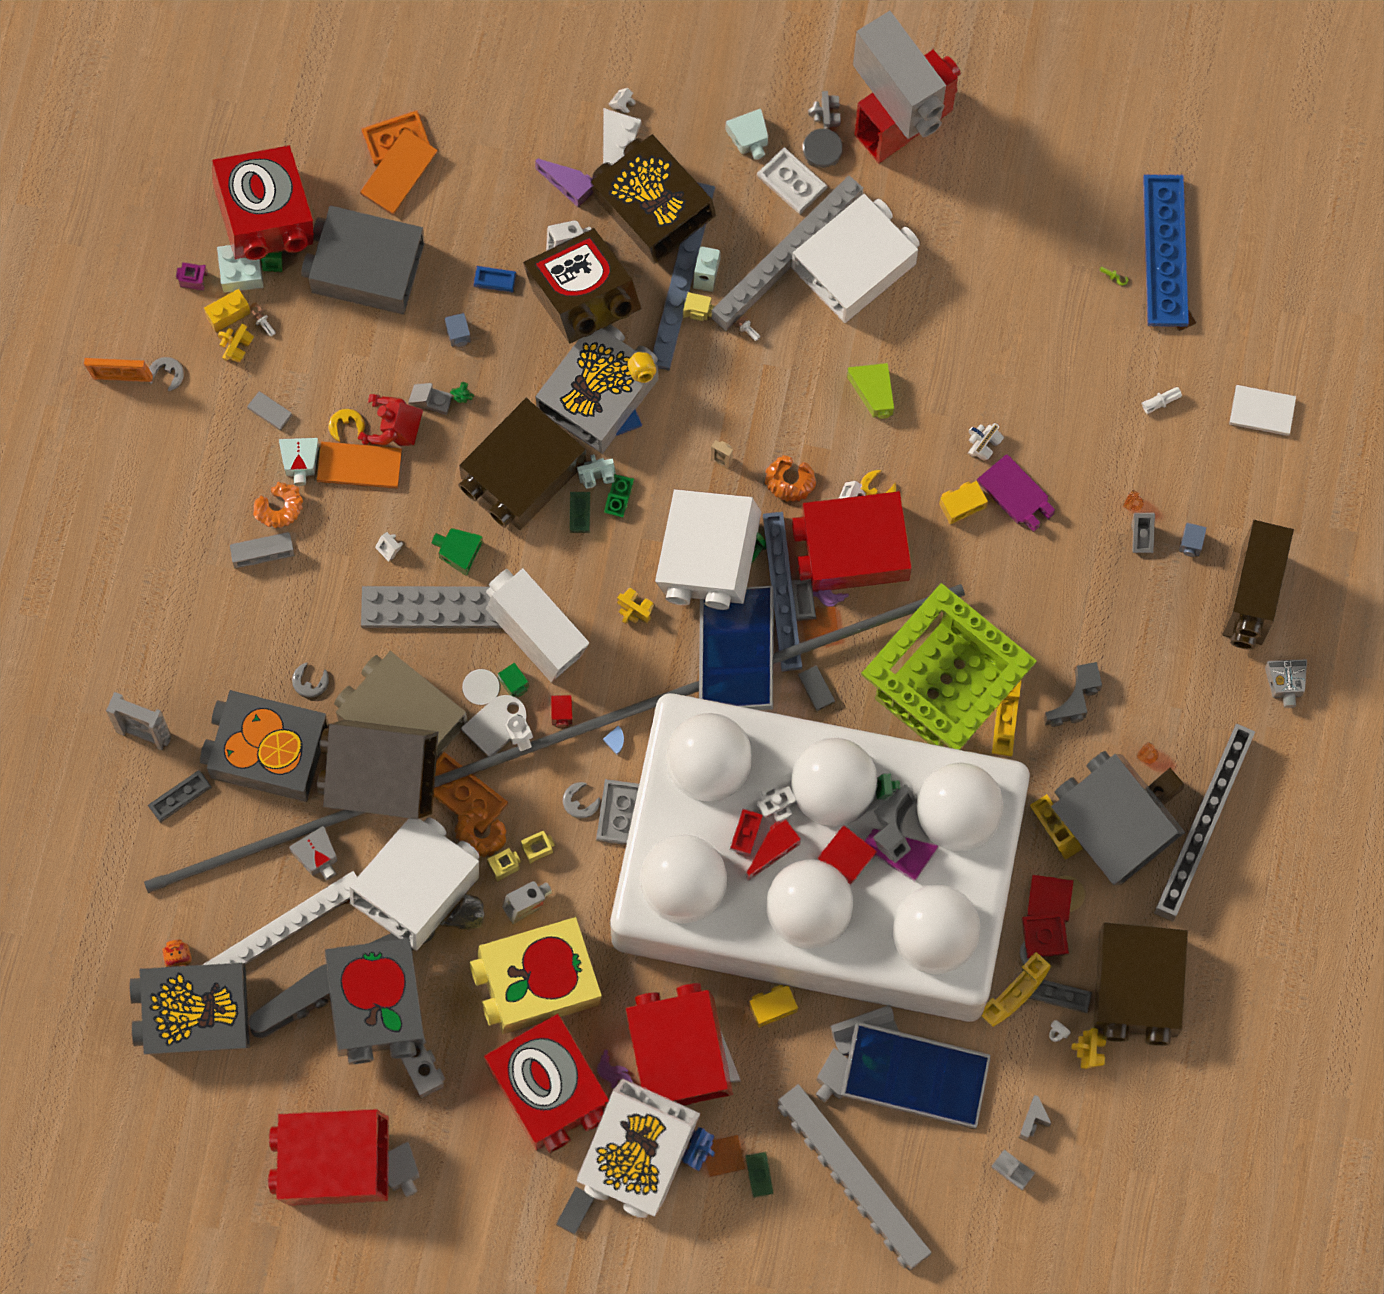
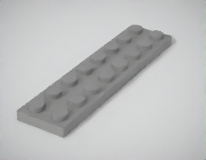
[361,586,502,628]

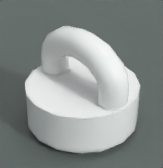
[1049,1020,1071,1042]

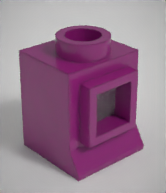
[176,262,208,291]

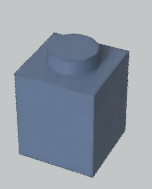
[445,313,471,347]
[1179,523,1207,557]

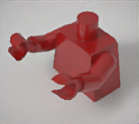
[358,394,423,447]

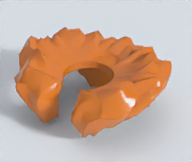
[765,455,816,502]
[253,482,303,528]
[455,807,506,857]

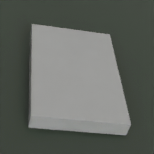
[596,779,639,845]

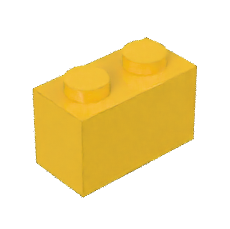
[204,289,251,332]
[939,481,988,525]
[749,985,798,1028]

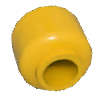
[627,352,657,383]

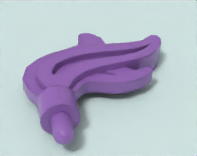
[813,590,849,607]
[597,1050,632,1088]

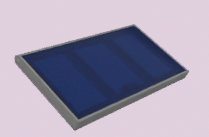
[699,586,774,710]
[841,1022,990,1129]

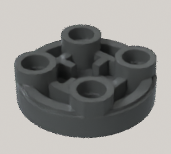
[803,129,843,168]

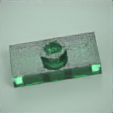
[745,1152,774,1198]

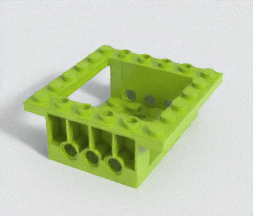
[861,583,1037,750]

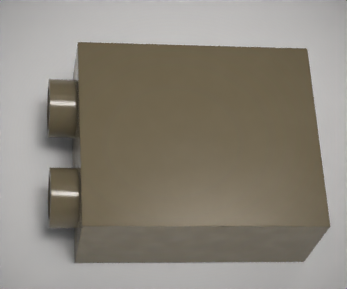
[334,651,468,758]

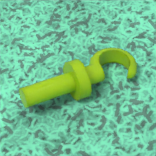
[1099,266,1128,286]

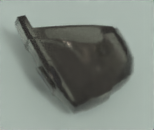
[439,894,485,930]

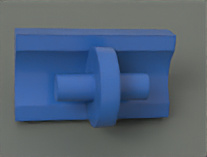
[681,1127,715,1171]

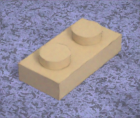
[711,440,733,469]

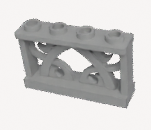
[106,692,171,750]

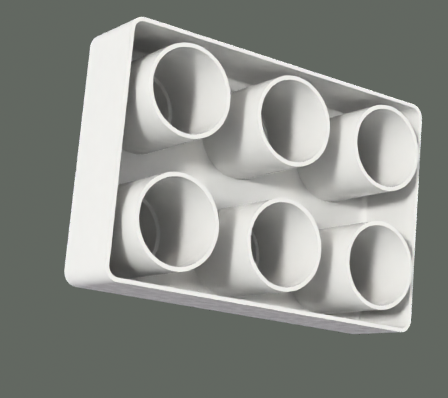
[610,693,1030,1022]

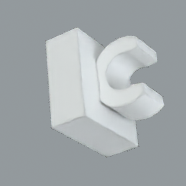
[608,88,636,113]
[839,481,865,498]
[375,532,403,562]

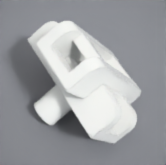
[757,783,796,822]

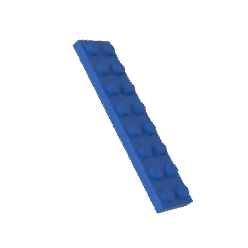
[1143,175,1189,326]

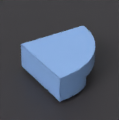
[603,725,624,755]

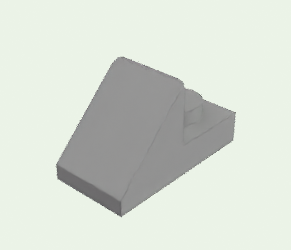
[408,383,453,415]
[1131,513,1155,553]
[1019,1095,1051,1141]

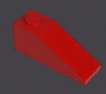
[746,819,801,881]

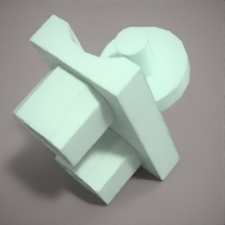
[577,455,616,489]

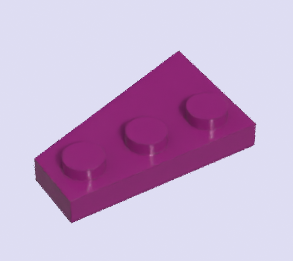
[865,828,938,882]

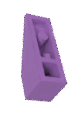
[535,159,593,207]

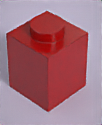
[551,695,573,728]

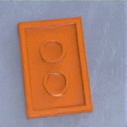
[361,110,430,166]
[84,358,153,382]

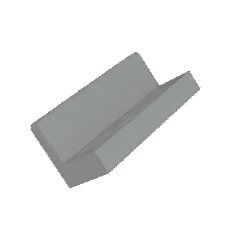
[230,532,295,568]
[831,1005,899,1056]

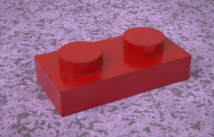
[730,809,763,856]

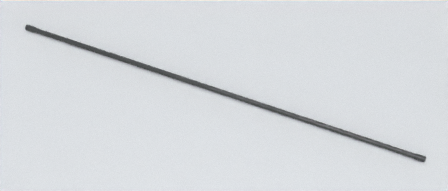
[144,584,965,893]

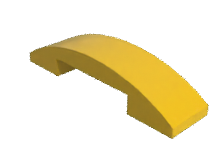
[992,681,1021,757]
[981,953,1051,1027]

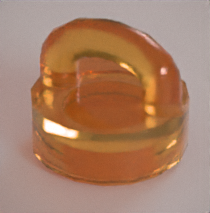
[1122,490,1144,511]
[1136,742,1159,764]

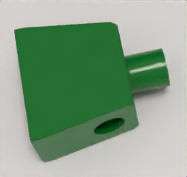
[431,528,483,576]

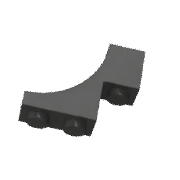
[1044,662,1102,727]
[873,784,917,863]

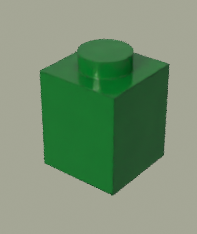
[497,662,529,697]

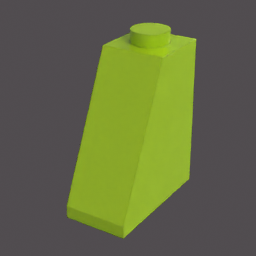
[847,363,894,419]

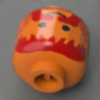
[162,939,192,967]

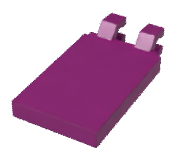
[977,454,1055,532]

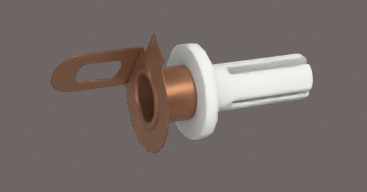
[250,303,276,336]
[733,316,760,341]

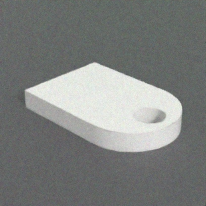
[461,695,526,757]

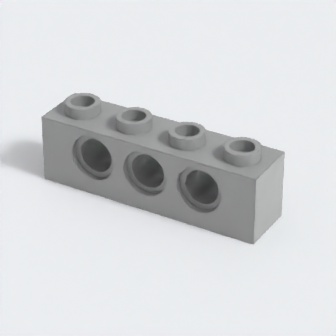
[401,1038,445,1099]

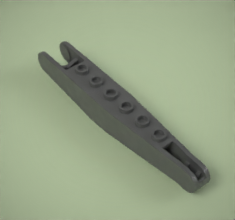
[249,930,435,1038]

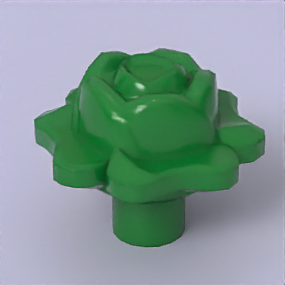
[450,382,474,403]

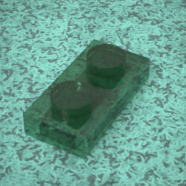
[569,492,591,533]

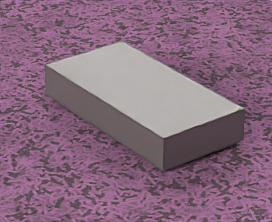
[247,391,292,430]

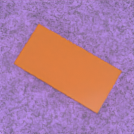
[360,129,438,215]
[317,441,402,489]
[434,752,508,835]

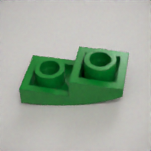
[604,474,634,518]

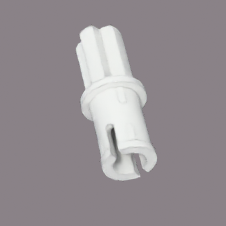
[1142,387,1182,414]

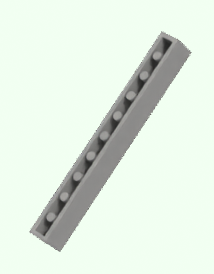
[712,175,863,331]
[1154,723,1255,922]
[777,1084,931,1271]

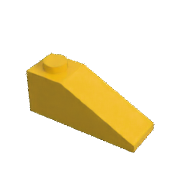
[1030,794,1083,860]

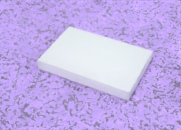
[757,147,827,215]
[1229,385,1296,436]

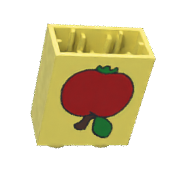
[470,917,602,1035]

